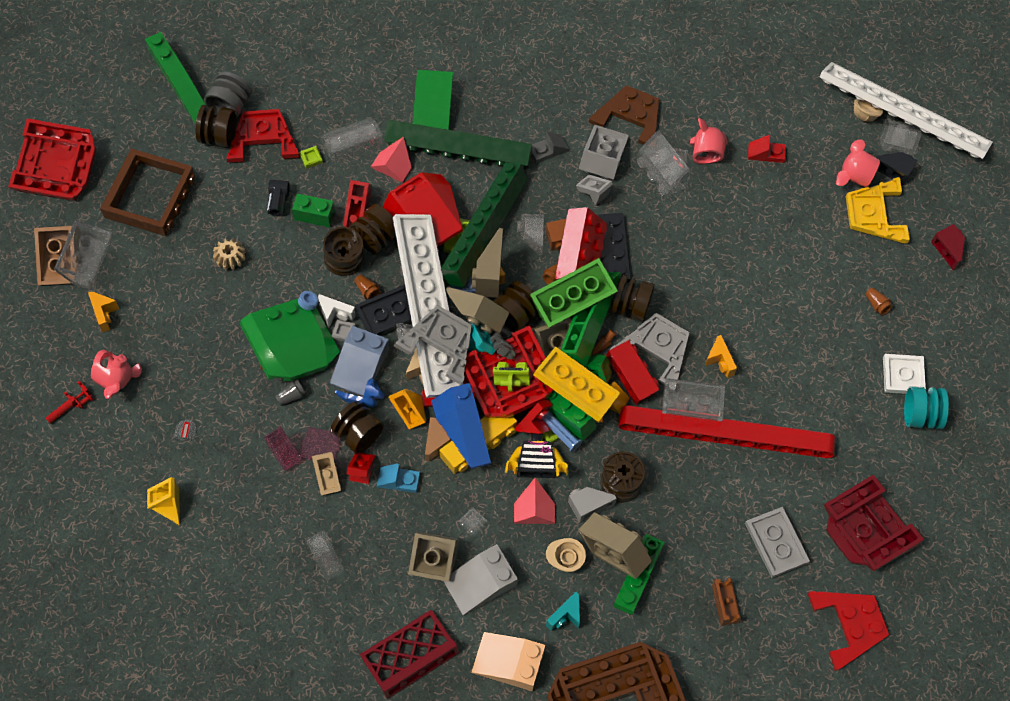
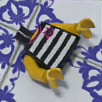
[505,433,568,478]

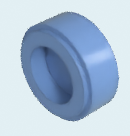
[298,291,318,310]

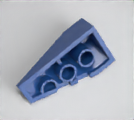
[431,383,491,469]

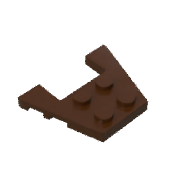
[589,85,659,149]

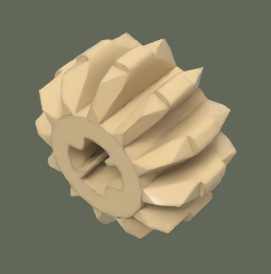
[213,238,246,270]

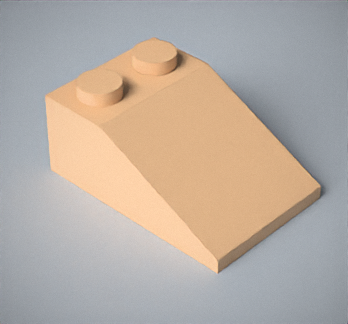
[472,632,545,692]

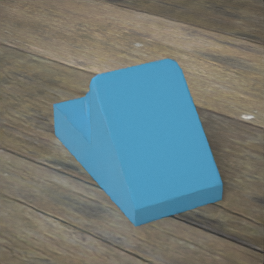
[377,464,420,493]

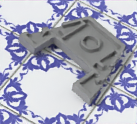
[394,305,472,385]
[610,313,689,391]

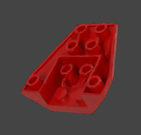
[383,172,463,247]

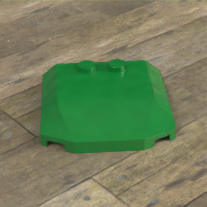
[240,299,340,381]

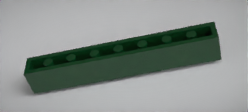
[384,119,533,169]
[441,162,527,287]

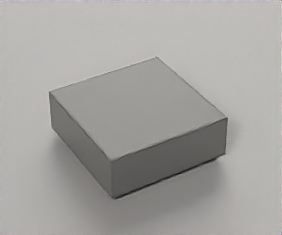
[332,320,356,342]

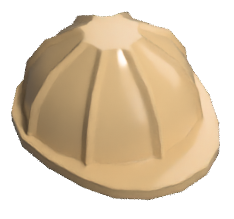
[854,99,883,122]
[546,538,586,572]

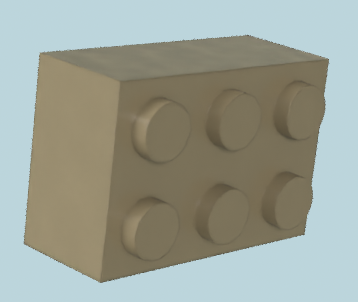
[579,512,652,579]

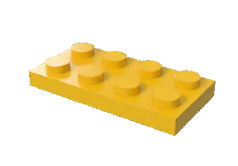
[533,346,620,422]

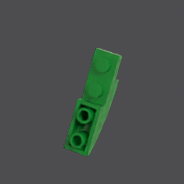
[613,534,664,615]

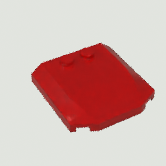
[8,118,96,201]
[464,326,554,418]

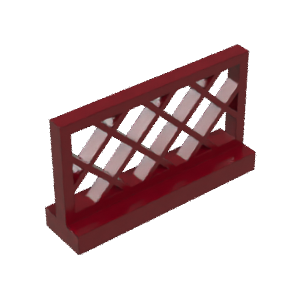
[359,610,459,699]

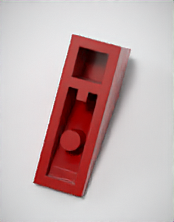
[343,180,372,228]

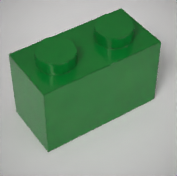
[292,193,335,228]

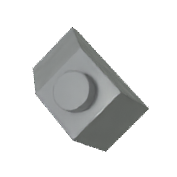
[568,487,617,522]

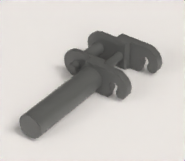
[490,331,515,359]

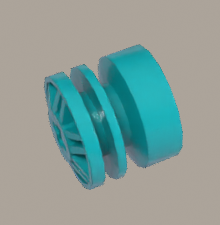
[904,386,949,429]

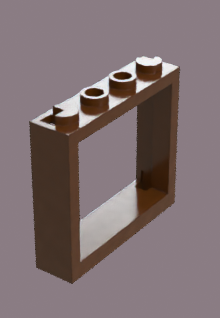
[100,148,196,236]

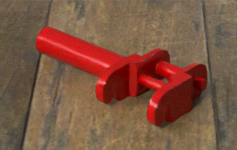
[45,381,93,424]

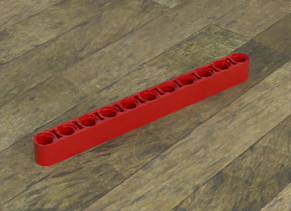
[618,406,835,458]

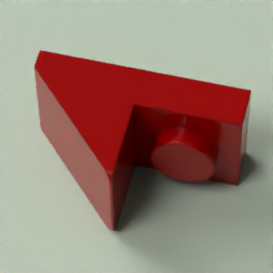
[748,135,786,163]
[515,399,552,434]
[347,453,375,484]

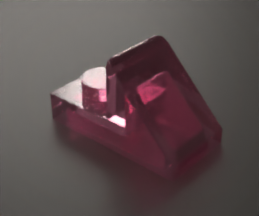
[263,426,302,471]

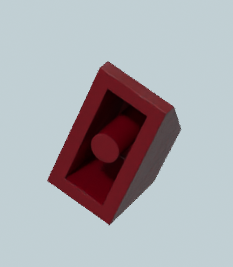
[931,224,965,271]

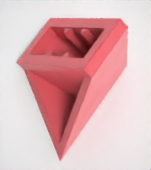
[371,136,412,183]
[514,478,555,524]

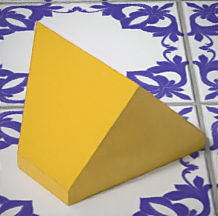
[147,477,180,525]

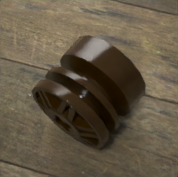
[195,105,237,147]
[350,204,396,255]
[323,226,363,276]
[612,274,655,322]
[493,281,538,332]
[330,401,384,455]
[600,451,645,503]

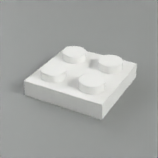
[883,354,926,394]

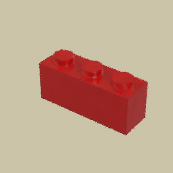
[606,340,659,405]

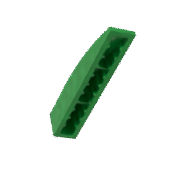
[145,32,205,125]

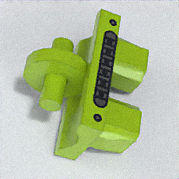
[493,362,530,392]

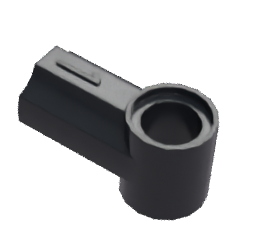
[267,180,290,217]

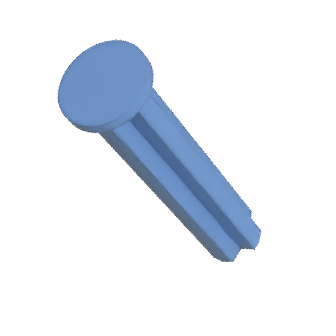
[543,411,582,452]

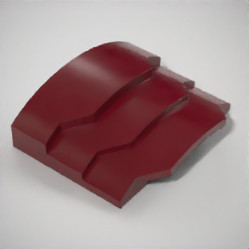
[824,474,924,571]

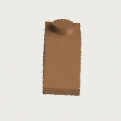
[425,417,452,462]

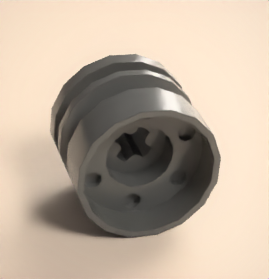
[204,71,252,118]

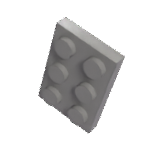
[745,507,810,578]

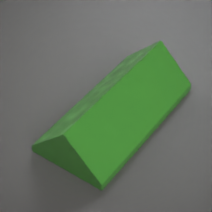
[530,258,618,328]

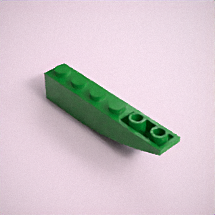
[560,272,622,367]
[546,391,596,441]

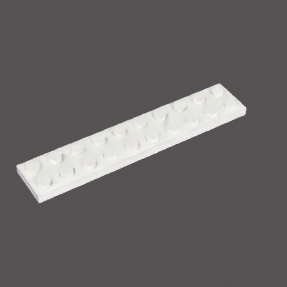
[820,62,993,159]
[393,214,463,398]

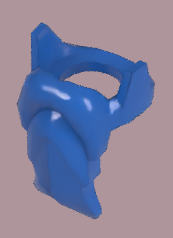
[335,378,385,408]

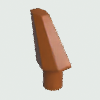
[592,329,616,355]

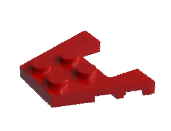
[227,109,299,163]
[808,591,889,672]

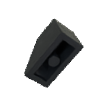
[876,152,918,185]

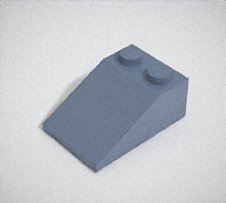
[330,326,389,397]

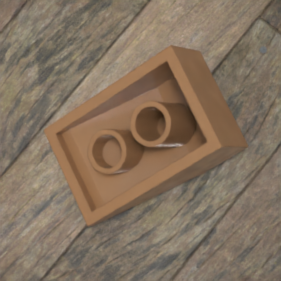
[34,226,80,285]

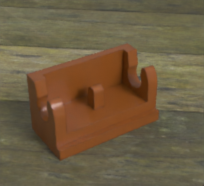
[712,578,742,626]

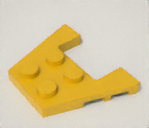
[846,177,910,244]

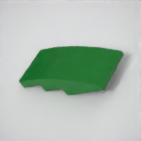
[413,70,453,130]

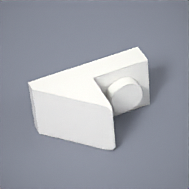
[318,294,356,327]

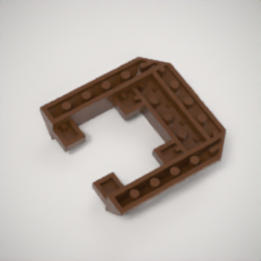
[547,642,686,701]

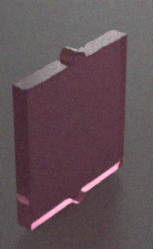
[299,427,340,461]

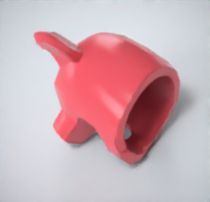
[690,118,728,164]
[836,140,880,187]
[91,350,142,399]

